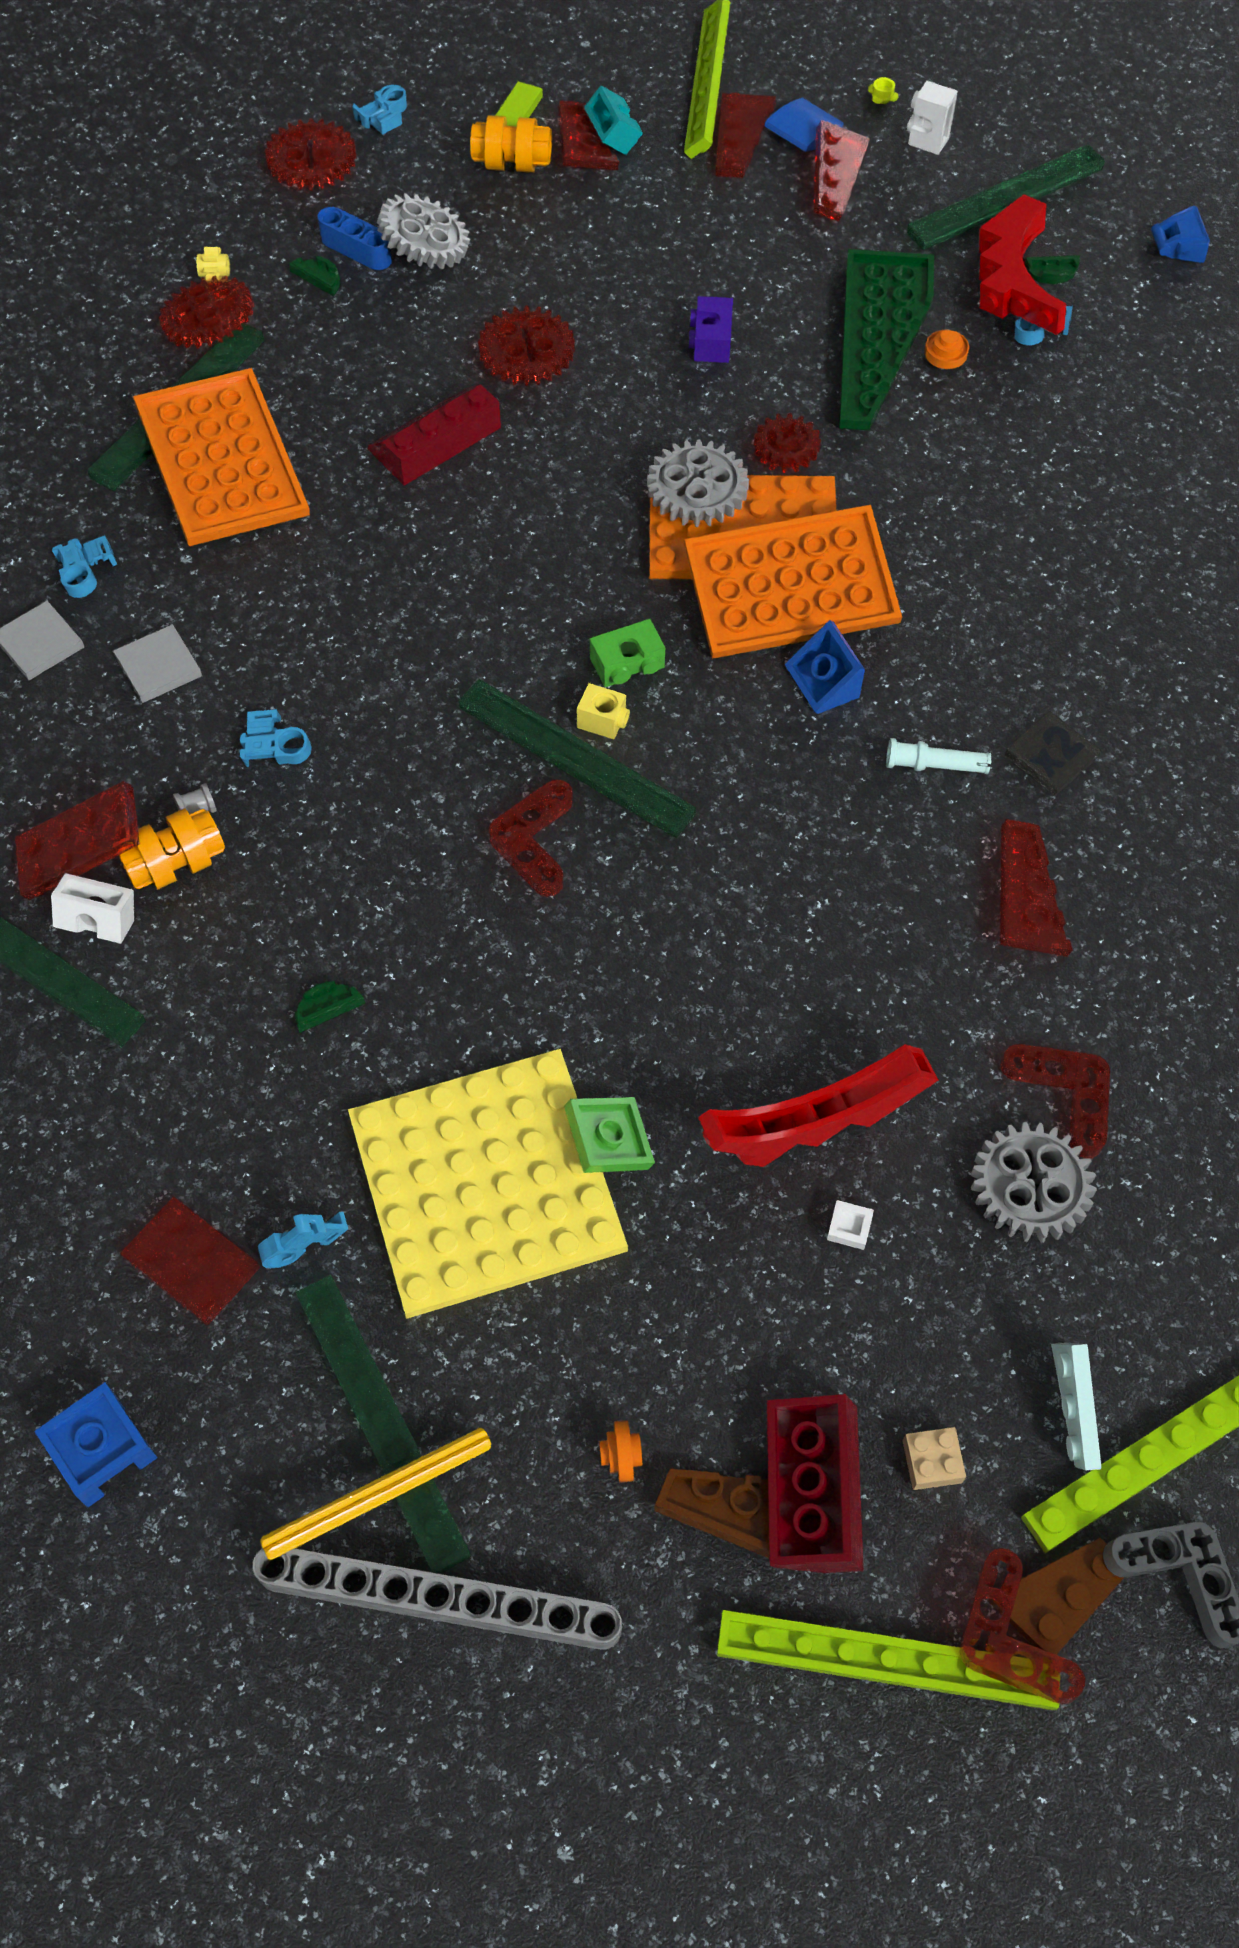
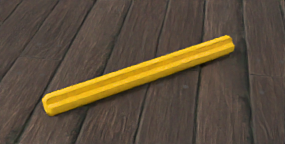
[260,1428,491,1559]

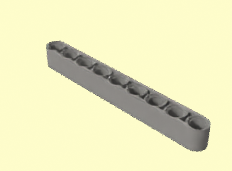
[252,1548,622,1650]

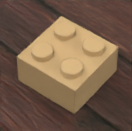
[903,1427,966,1490]

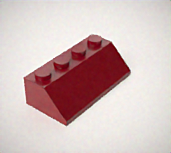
[368,384,501,486]
[767,1394,864,1573]

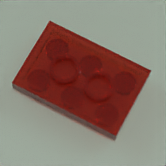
[120,1196,260,1326]

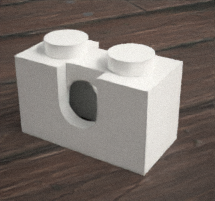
[907,81,958,155]
[51,873,134,943]

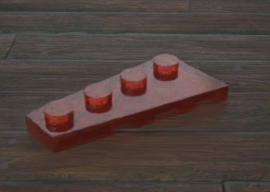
[716,93,776,178]
[813,120,870,221]
[1000,819,1073,957]

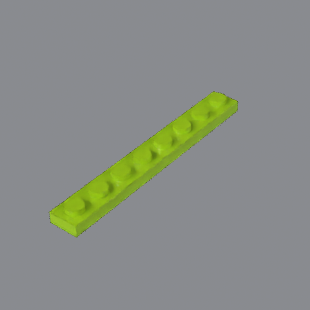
[684,0,730,159]
[1021,1376,1239,1554]
[717,1610,1061,1710]

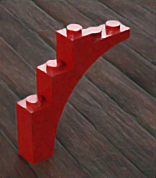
[979,194,1067,335]
[698,1044,938,1167]

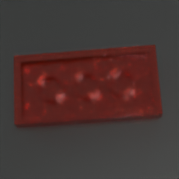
[15,781,140,900]

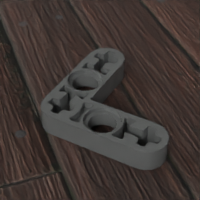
[1103,1522,1239,1648]

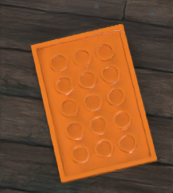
[133,368,310,546]
[650,475,837,579]
[684,505,902,659]

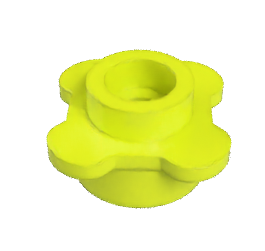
[868,77,898,104]

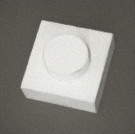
[827,1200,874,1250]

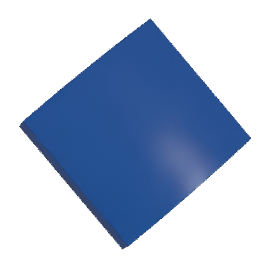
[764,98,844,152]

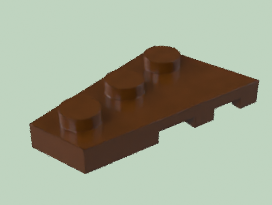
[654,1469,770,1558]
[986,1538,1124,1662]

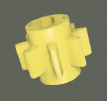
[197,247,230,284]

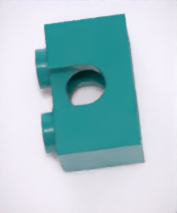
[584,85,643,155]

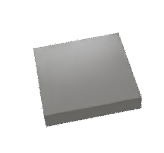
[0,601,84,680]
[113,624,202,703]

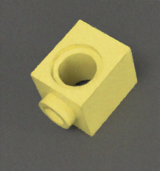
[577,683,630,739]

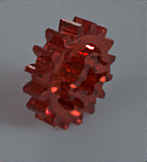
[754,413,821,473]

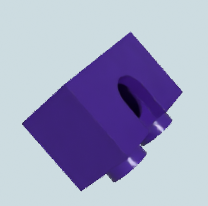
[689,296,733,363]

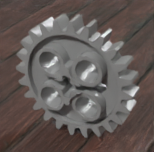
[377,193,470,269]
[647,439,749,527]
[971,1122,1097,1243]

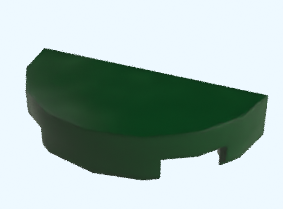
[1023,255,1080,285]
[289,256,340,296]
[295,981,365,1033]

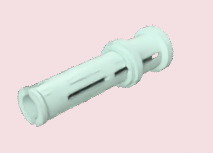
[886,738,991,774]

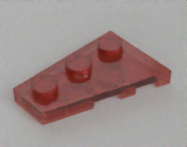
[558,100,619,170]

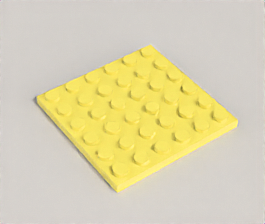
[348,1049,628,1319]

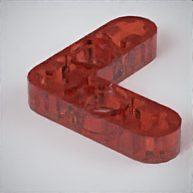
[489,780,573,897]
[1000,1044,1110,1158]
[959,1548,1085,1705]

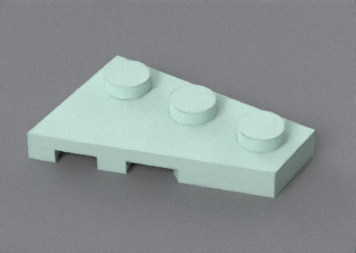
[1051,1343,1102,1470]

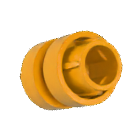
[470,115,552,173]
[116,808,225,890]

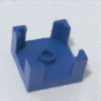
[34,1382,157,1507]

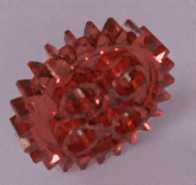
[265,118,357,190]
[159,275,255,348]
[478,305,575,386]

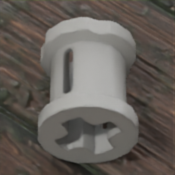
[173,783,217,815]

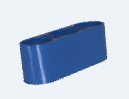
[318,207,392,270]

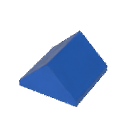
[785,620,865,714]

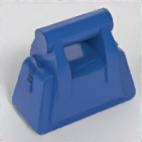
[1151,206,1210,263]

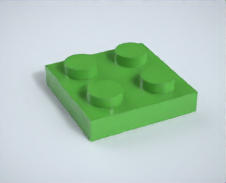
[564,1097,655,1173]

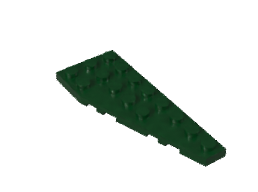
[839,249,934,430]

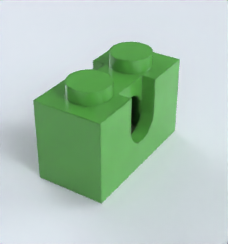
[590,619,665,687]

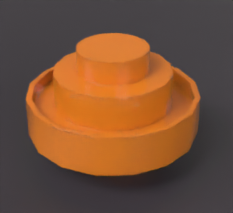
[924,330,969,369]
[599,1420,642,1483]

